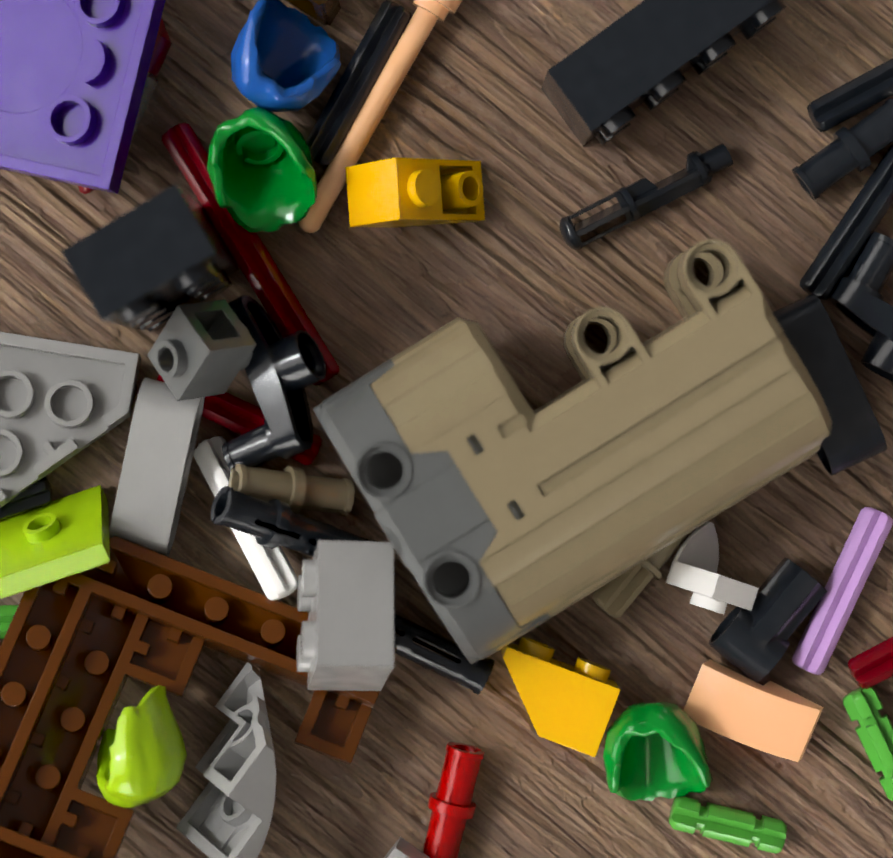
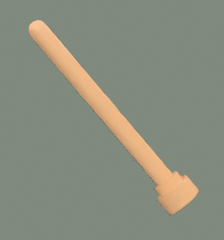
[299,0,462,233]

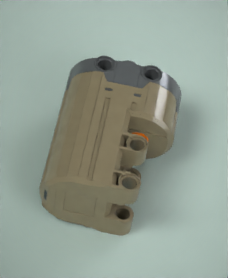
[313,239,832,665]

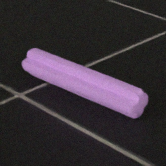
[792,507,893,675]

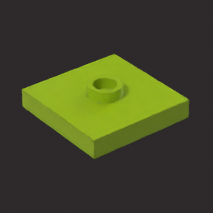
[0,485,110,599]

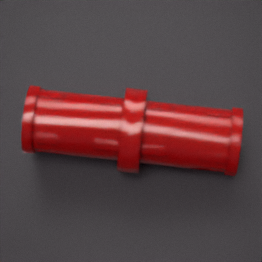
[421,742,485,858]

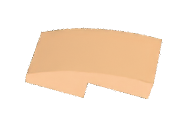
[684,659,824,762]

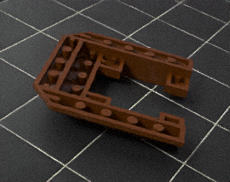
[0,536,397,858]

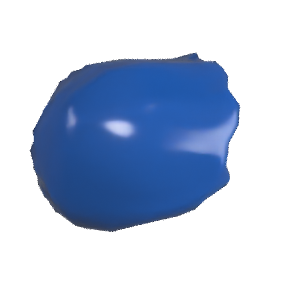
[231,0,341,113]

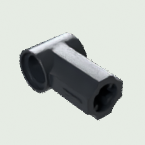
[709,557,827,682]

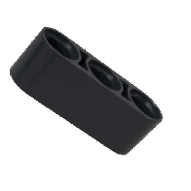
[772,294,887,476]

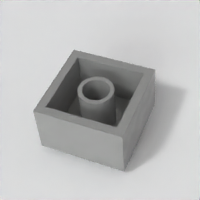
[296,540,394,691]

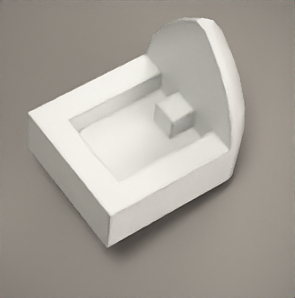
[666,521,759,615]

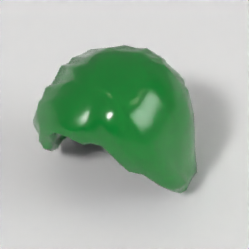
[207,107,317,232]
[603,702,713,801]

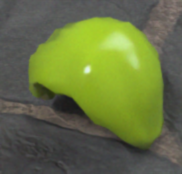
[97,686,187,808]

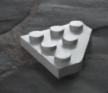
[0,332,141,508]

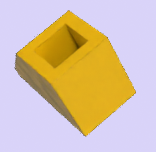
[345,157,485,228]
[501,636,621,757]

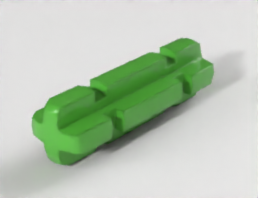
[843,687,893,801]
[669,797,787,854]

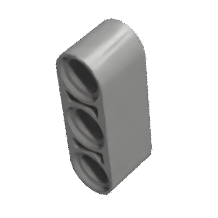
[109,378,205,557]

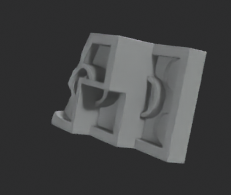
[176,662,276,858]

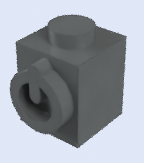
[147,299,257,401]

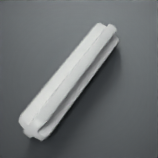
[193,436,298,601]

